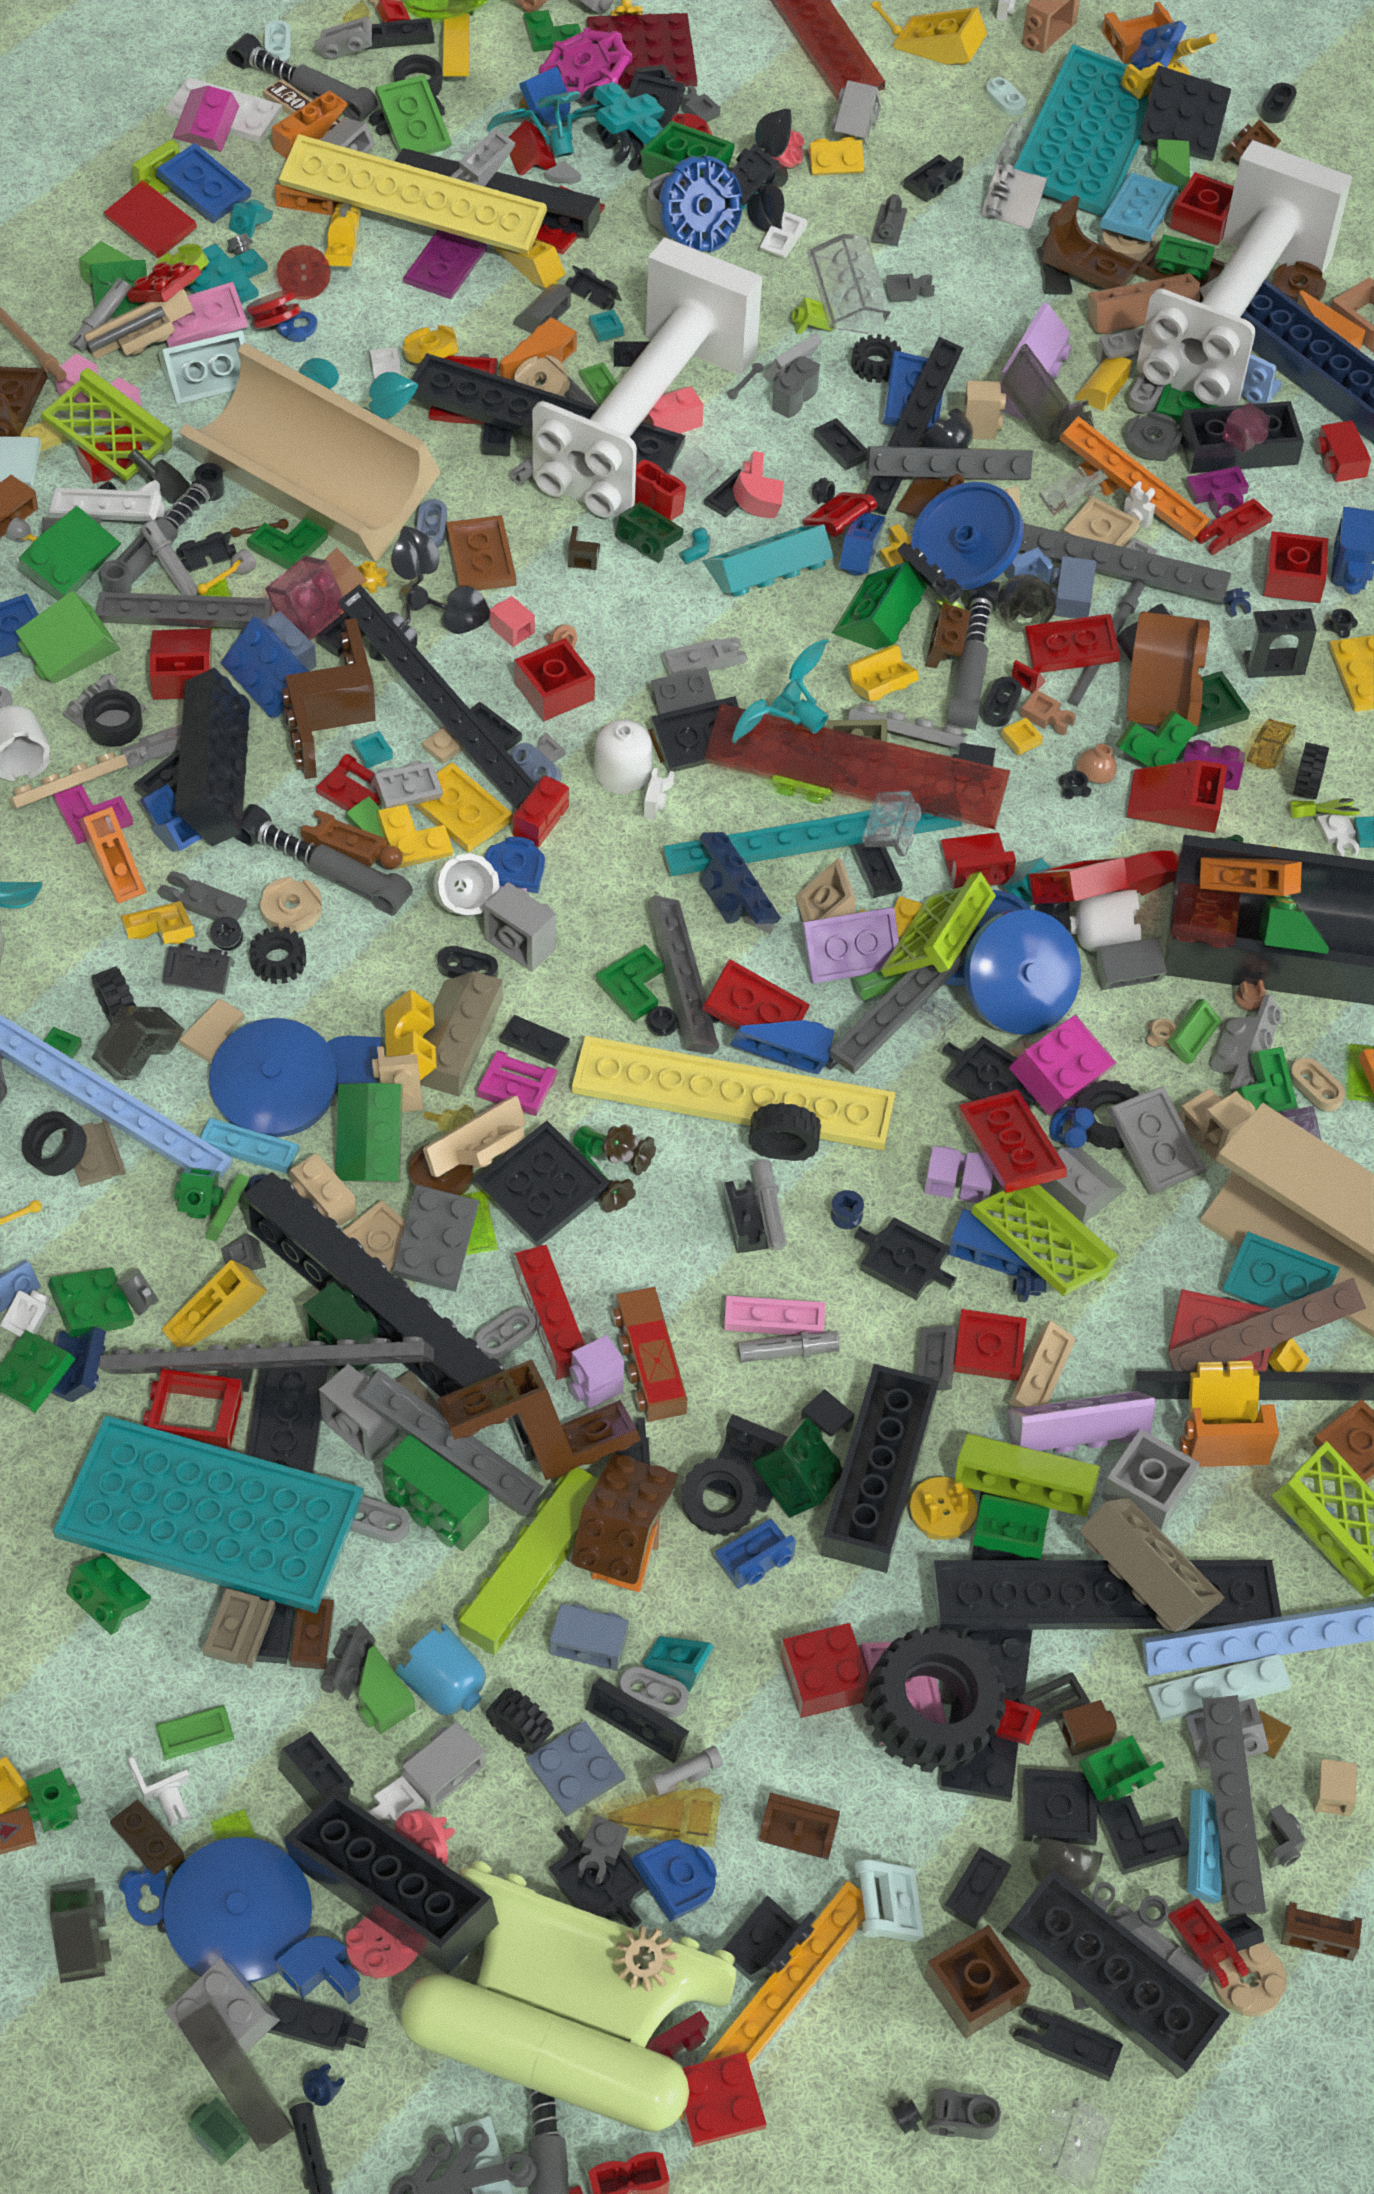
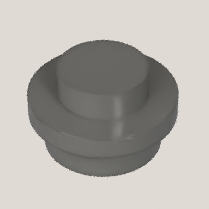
[227,233,253,255]

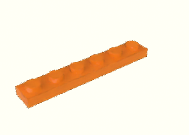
[1060,416,1211,542]

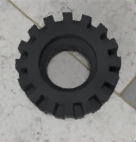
[851,334,901,383]
[1293,742,1329,799]
[249,926,307,984]
[91,966,138,1028]
[486,1688,554,1754]

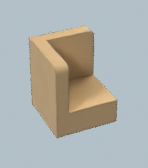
[1314,1759,1357,1816]

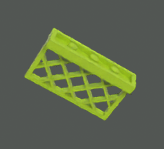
[41,367,172,481]
[881,872,996,977]
[971,1185,1119,1296]
[1271,1441,1374,1598]

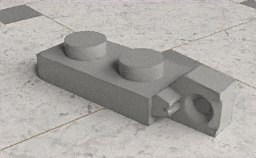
[121,724,182,768]

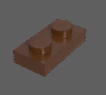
[290,1599,335,1669]

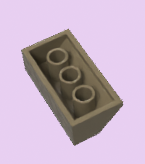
[420,971,503,1097]
[1079,1498,1225,1632]

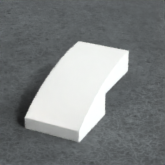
[760,211,807,258]
[369,347,402,380]

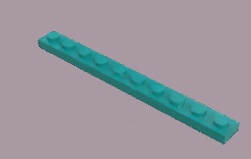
[663,796,963,877]

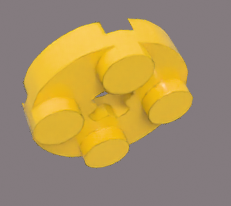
[402,325,459,363]

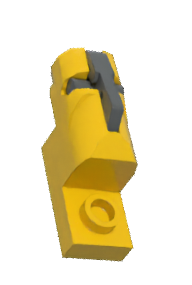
[324,203,361,267]

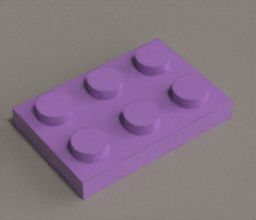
[801,907,899,983]

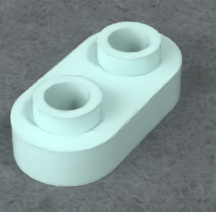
[265,20,291,61]
[986,77,1026,116]

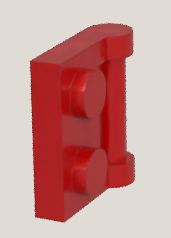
[802,492,877,537]
[316,754,381,812]

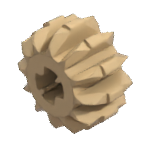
[613,1926,678,1992]

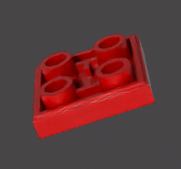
[126,262,201,302]

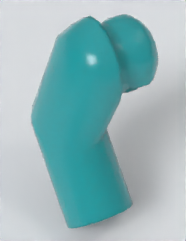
[679,527,711,565]

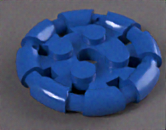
[659,155,743,253]

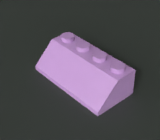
[1000,302,1072,420]
[1007,1391,1155,1453]

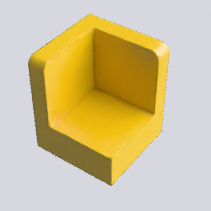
[0,1756,30,1815]

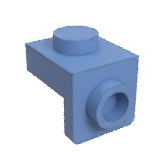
[1006,547,1053,585]

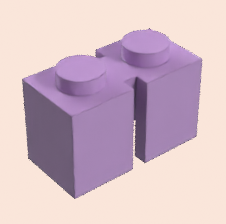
[924,1146,993,1203]
[569,1335,624,1409]

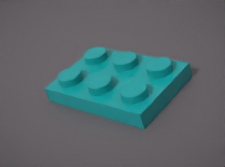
[1222,1231,1340,1309]

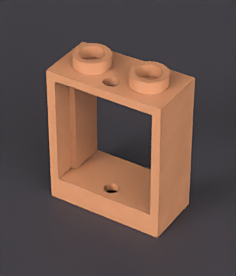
[1022,0,1080,54]
[1330,277,1374,353]

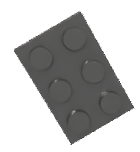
[392,1185,479,1292]

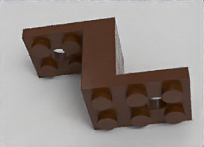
[281,618,376,779]
[437,1359,641,1480]

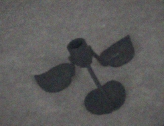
[730,108,792,231]
[369,526,490,661]

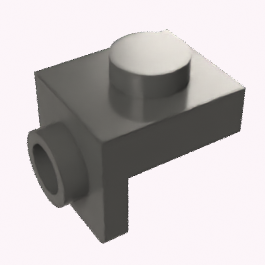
[1264,1804,1306,1868]

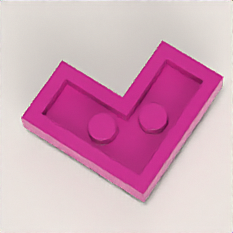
[53,784,133,845]

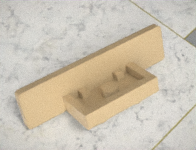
[84,288,193,359]
[423,1096,526,1177]

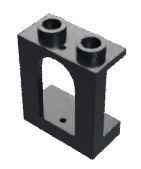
[1243,608,1317,678]

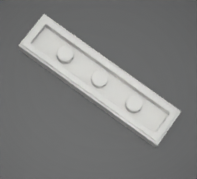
[48,488,161,521]

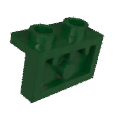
[615,502,684,563]

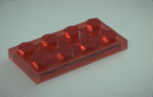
[1171,882,1241,948]

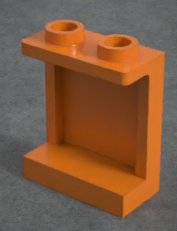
[1102,2,1182,64]
[1180,1404,1279,1467]

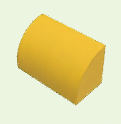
[1075,357,1132,412]

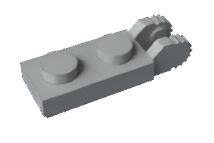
[662,637,748,676]

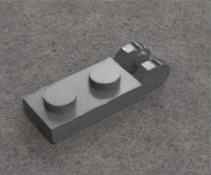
[157,871,247,921]

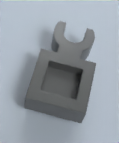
[680,85,721,122]
[886,273,935,302]
[577,1815,629,1884]

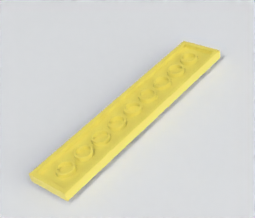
[279,134,547,254]
[572,1036,896,1151]

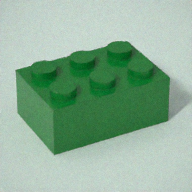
[382,1434,489,1551]

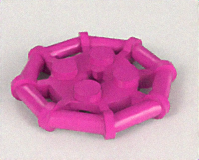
[539,28,632,101]

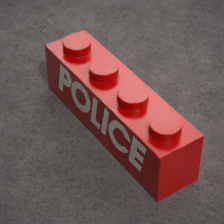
[515,1244,585,1380]

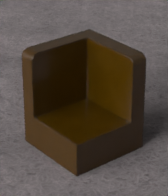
[568,526,600,570]

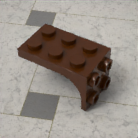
[1042,195,1142,290]
[0,366,48,437]
[572,1454,678,1584]

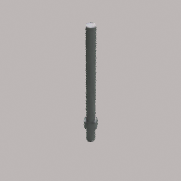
[1067,581,1145,707]

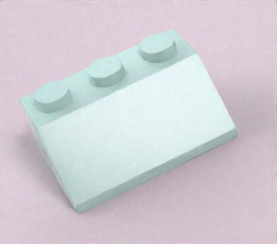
[158,330,246,404]

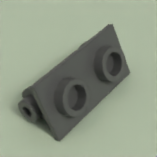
[872,194,907,246]
[320,1622,376,1700]

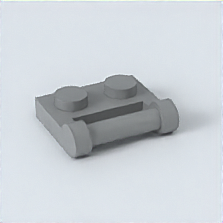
[641,1746,723,1799]

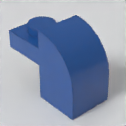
[139,784,202,852]
[276,1936,361,2005]

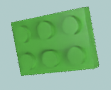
[375,74,452,154]

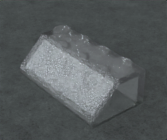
[807,233,891,335]

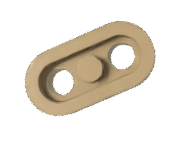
[1290,1058,1345,1111]

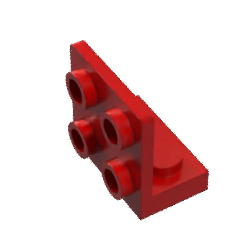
[940,832,1016,889]

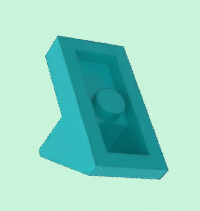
[642,1636,713,1692]

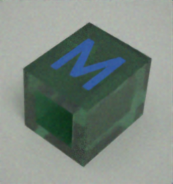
[188,2097,250,2167]

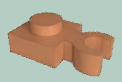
[1020,690,1076,735]

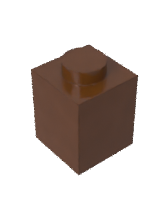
[1058,1700,1117,1756]

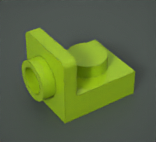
[791,297,837,334]

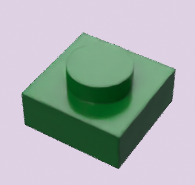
[44,1027,82,1059]

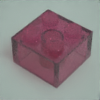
[265,556,344,640]

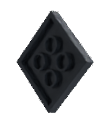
[1138,65,1231,161]
[473,1121,611,1247]

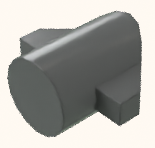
[117,1269,159,1316]

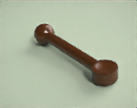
[230,518,289,538]

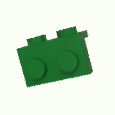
[1154,234,1215,281]
[973,1494,1050,1559]
[66,1554,151,1635]
[1078,1735,1165,1801]

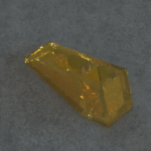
[608,1788,721,1848]

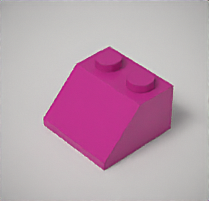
[172,85,239,152]

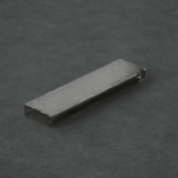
[178,2000,294,2152]

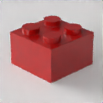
[1170,172,1234,245]
[1263,531,1329,603]
[514,638,595,722]
[781,1623,868,1718]

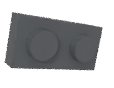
[917,1325,957,1391]

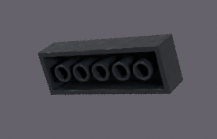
[175,667,251,847]
[821,1364,939,1573]
[284,1790,499,1975]
[1001,1868,1231,2079]

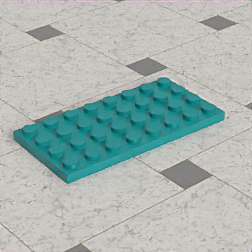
[1013,44,1149,217]
[53,1415,364,1613]

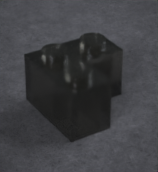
[92,1006,185,1081]
[50,1878,112,1983]

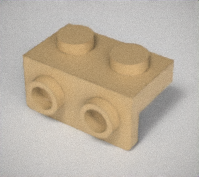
[372,1046,424,1112]

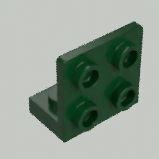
[752,1417,843,1518]

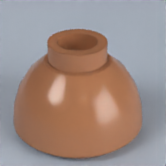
[1076,743,1117,784]

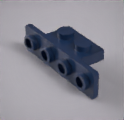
[699,832,781,924]

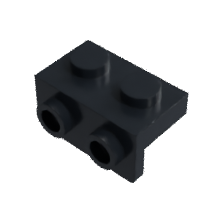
[903,154,964,202]

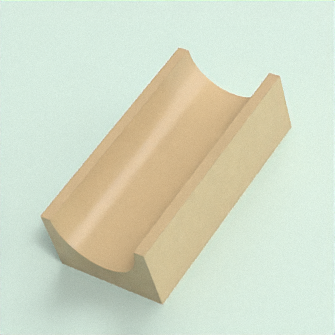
[179,342,441,562]
[1199,1103,1374,1338]

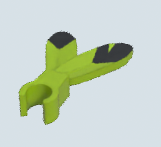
[1290,798,1360,818]

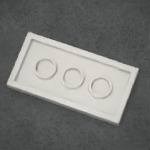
[165,77,283,143]

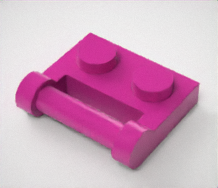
[477,1050,558,1116]

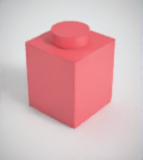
[490,596,535,647]

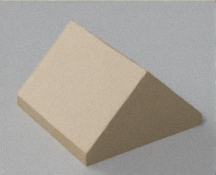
[795,857,855,922]

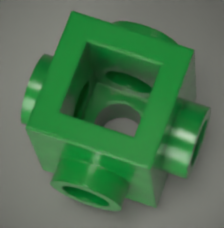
[174,1167,223,1219]
[25,1767,81,1833]

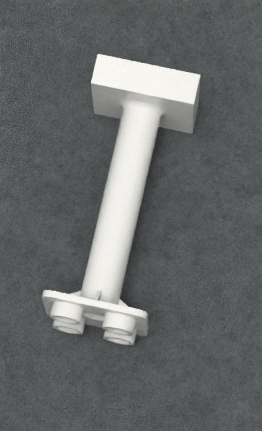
[1137,140,1352,407]
[532,237,762,518]

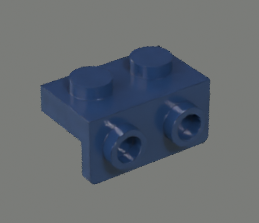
[51,1327,106,1402]

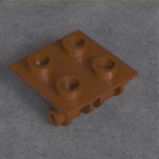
[897,474,964,518]

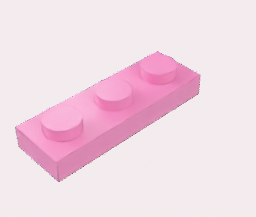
[724,1296,825,1336]

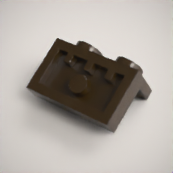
[110,1799,185,1875]

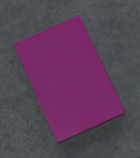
[403,230,487,299]

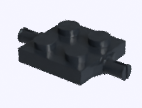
[942,1036,1036,1109]
[854,1217,957,1300]
[548,1825,649,1929]

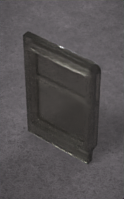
[1002,344,1075,446]

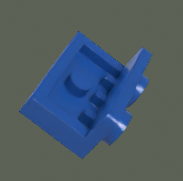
[714,1518,796,1589]

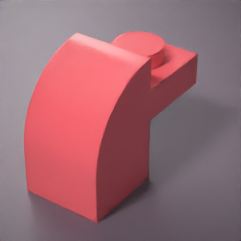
[733,451,784,518]

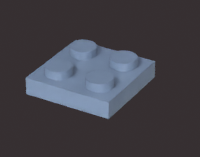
[526,1721,625,1817]

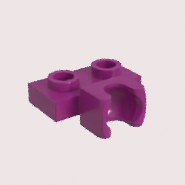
[1185,466,1249,518]

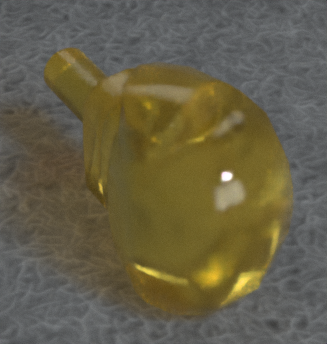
[343,0,370,24]
[424,1104,476,1133]

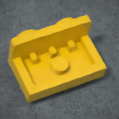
[807,137,864,176]
[847,644,919,701]

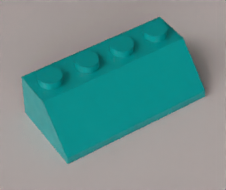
[702,524,834,597]

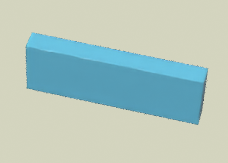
[200,1117,300,1174]
[1187,1788,1222,1904]

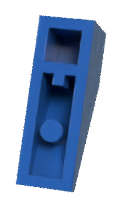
[839,513,886,575]
[730,1020,835,1074]
[949,1209,1042,1278]

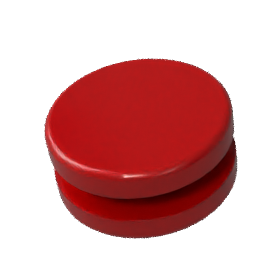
[246,289,301,329]

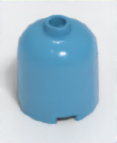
[395,1624,486,1716]

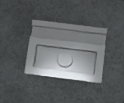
[763,333,822,383]

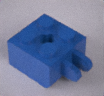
[1331,506,1374,595]

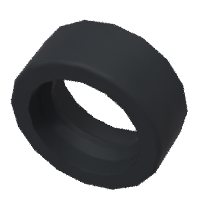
[393,54,443,96]
[84,689,143,747]
[22,1111,87,1177]

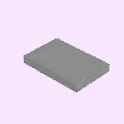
[1107,1086,1207,1195]

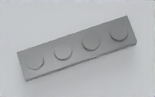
[848,702,969,748]

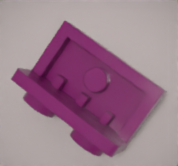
[1183,740,1245,791]

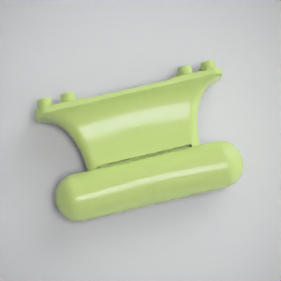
[400,1861,737,2132]

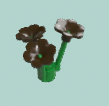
[573,1124,656,1213]

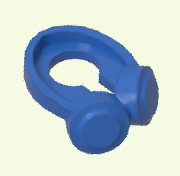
[276,311,317,342]
[1050,1106,1095,1148]
[119,1867,168,1926]

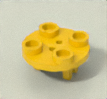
[909,1476,978,1540]

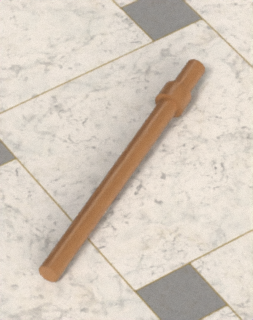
[0,307,67,381]

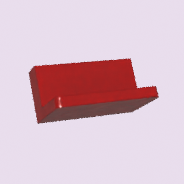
[508,120,557,175]

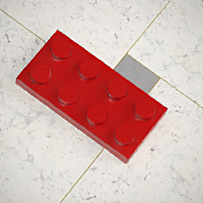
[958,1090,1067,1193]

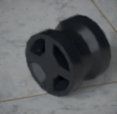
[210,916,244,951]

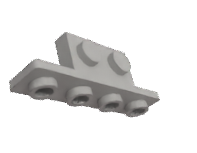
[1211,995,1282,1093]

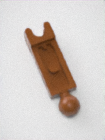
[301,810,403,869]

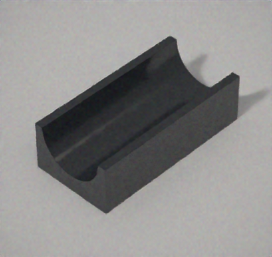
[1165,834,1374,1005]

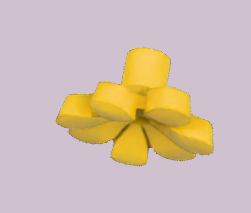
[610,0,643,16]
[356,561,387,593]

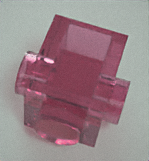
[1223,402,1270,453]

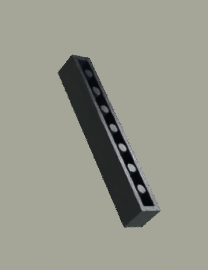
[395,148,600,239]

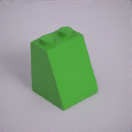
[15,590,121,684]

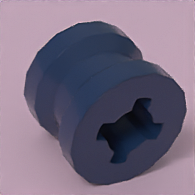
[830,1190,864,1230]

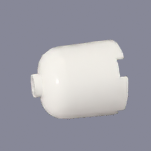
[0,705,50,781]
[593,720,652,794]
[433,853,500,916]
[1070,890,1141,952]

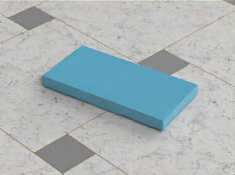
[1100,173,1179,242]

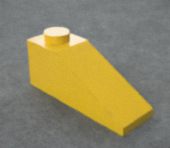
[493,240,566,288]
[162,1260,268,1348]

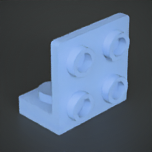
[1241,354,1282,404]

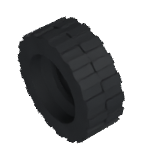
[1075,1079,1139,1150]
[748,1103,821,1161]
[681,1457,758,1536]

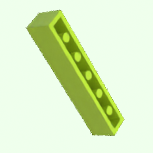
[457,1467,599,1656]

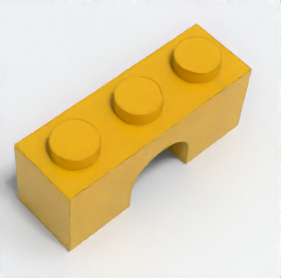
[384,989,437,1080]

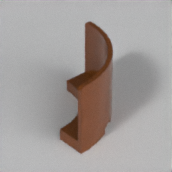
[1126,611,1210,731]

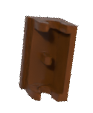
[759,1792,840,1860]
[1281,1901,1362,1961]

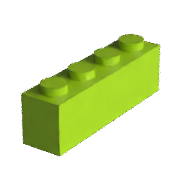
[955,1433,1100,1518]

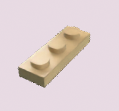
[1009,1320,1076,1408]

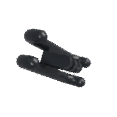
[582,85,644,171]

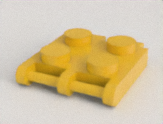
[1188,1361,1260,1424]

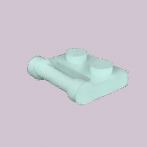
[855,1860,924,1942]

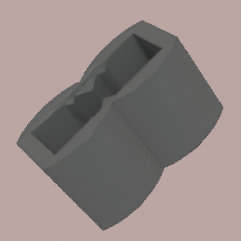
[772,356,820,418]

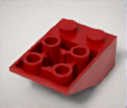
[150,628,212,700]
[1126,760,1228,833]

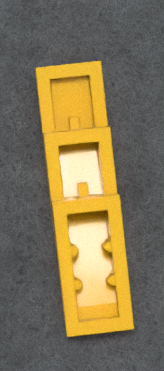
[443,13,470,76]

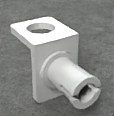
[128,1756,191,1827]

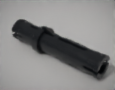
[289,2102,334,2194]

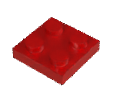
[953,1309,1027,1381]
[682,2052,767,2148]

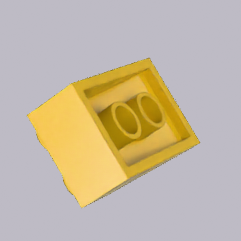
[893,7,988,65]

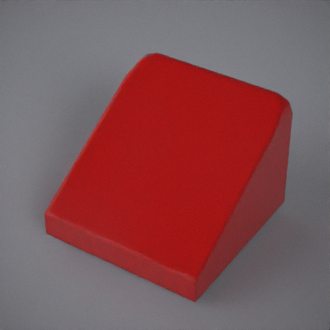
[1011,660,1045,693]

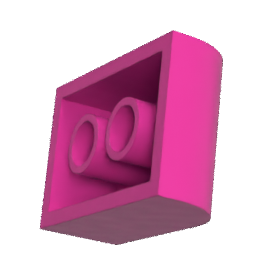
[1009,1015,1117,1116]

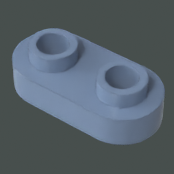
[416,499,447,547]
[510,743,562,785]

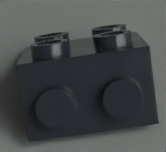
[722,1895,816,1983]

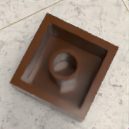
[924,1925,1031,2039]

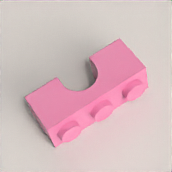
[55,353,142,419]

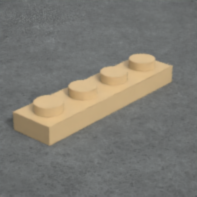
[7,751,128,810]

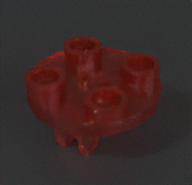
[276,245,331,300]

